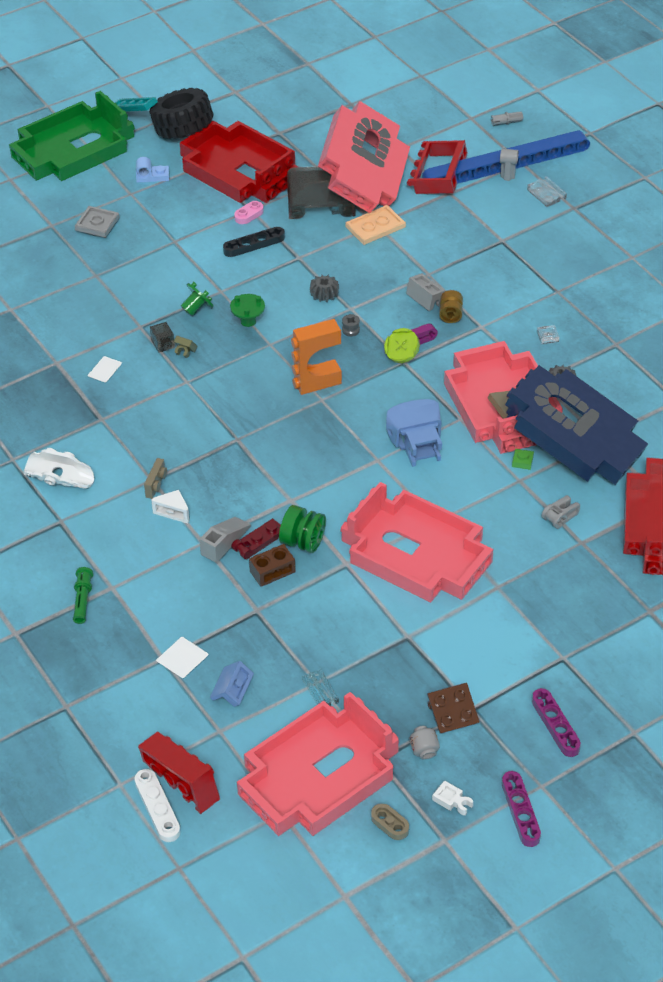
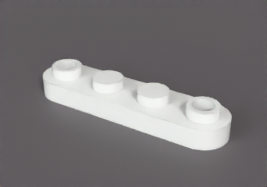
[135,769,180,842]

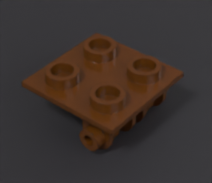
[427,683,480,734]

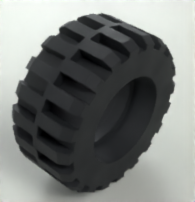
[149,88,214,139]

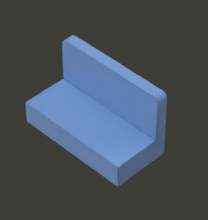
[210,661,254,707]

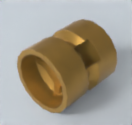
[439,290,463,323]

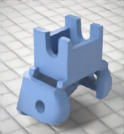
[386,399,442,467]

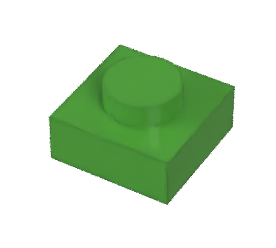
[512,449,534,470]

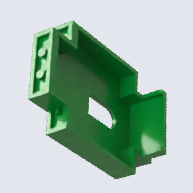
[9,91,135,181]

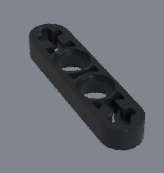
[223,227,285,257]

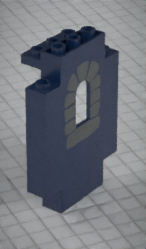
[505,365,648,485]

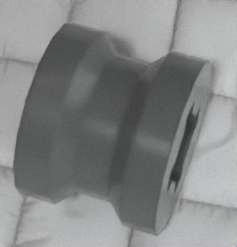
[342,314,360,337]

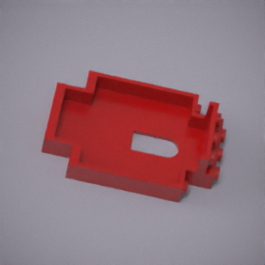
[180,121,299,203]
[623,458,663,575]

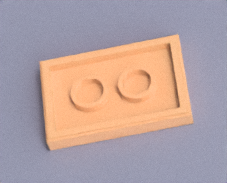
[345,205,406,245]

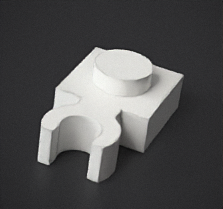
[432,781,473,816]

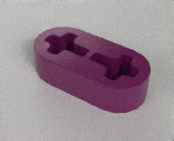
[411,323,438,345]

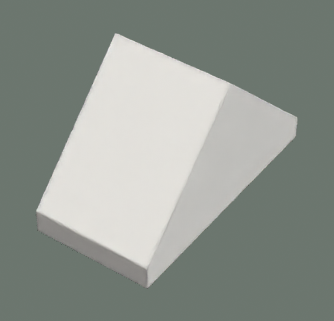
[151,490,189,524]

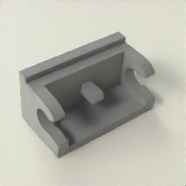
[406,273,445,311]

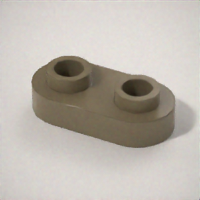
[371,804,409,840]

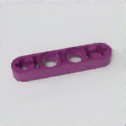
[532,688,581,757]
[502,771,541,847]

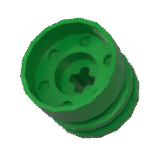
[279,505,326,553]

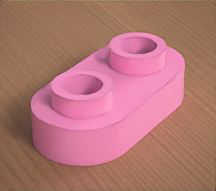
[234,201,264,224]

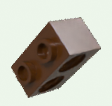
[249,544,296,587]

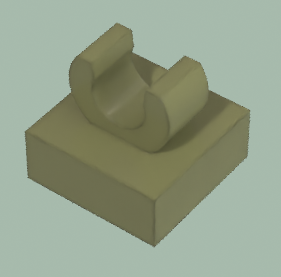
[174,335,197,358]

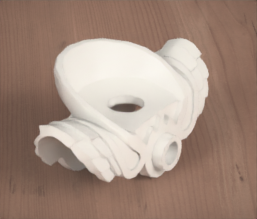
[23,448,94,488]

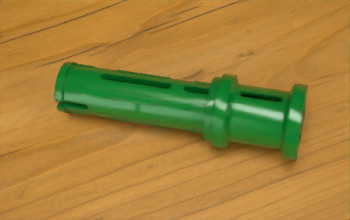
[73,567,93,624]

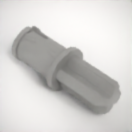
[491,111,523,126]

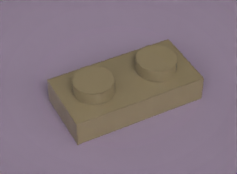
[144,458,167,499]

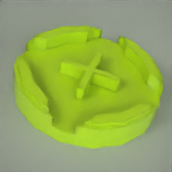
[384,328,420,363]

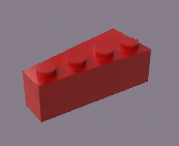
[138,731,220,814]

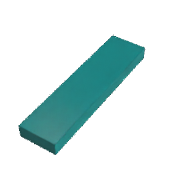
[115,97,158,112]

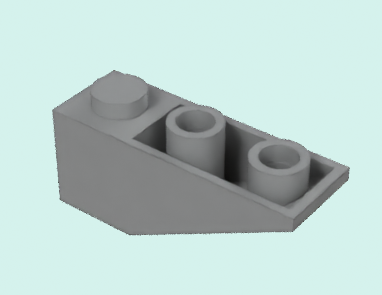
[199,517,251,563]

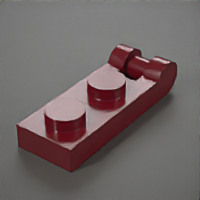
[231,518,281,559]

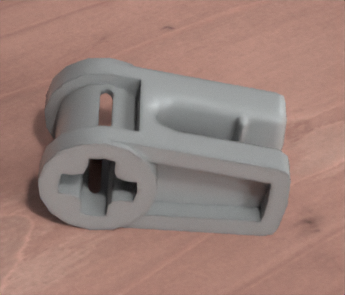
[541,495,580,529]

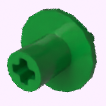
[180,281,214,316]
[230,294,265,327]

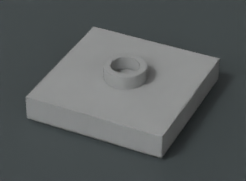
[75,206,120,238]

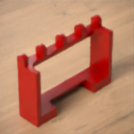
[407,140,468,194]

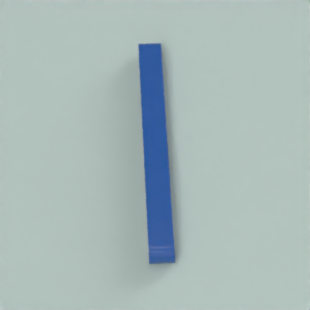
[422,130,590,184]

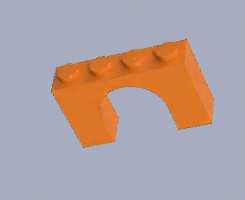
[291,319,342,395]

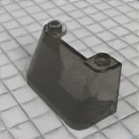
[287,166,356,219]

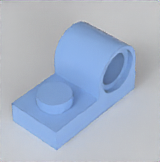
[136,157,169,183]

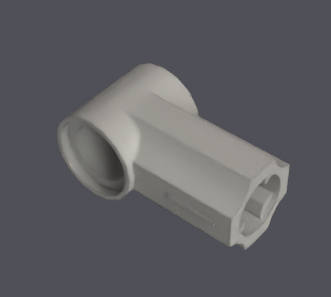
[500,148,519,181]

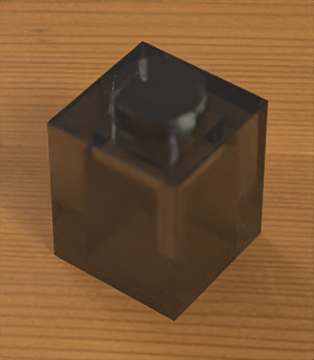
[150,322,175,353]

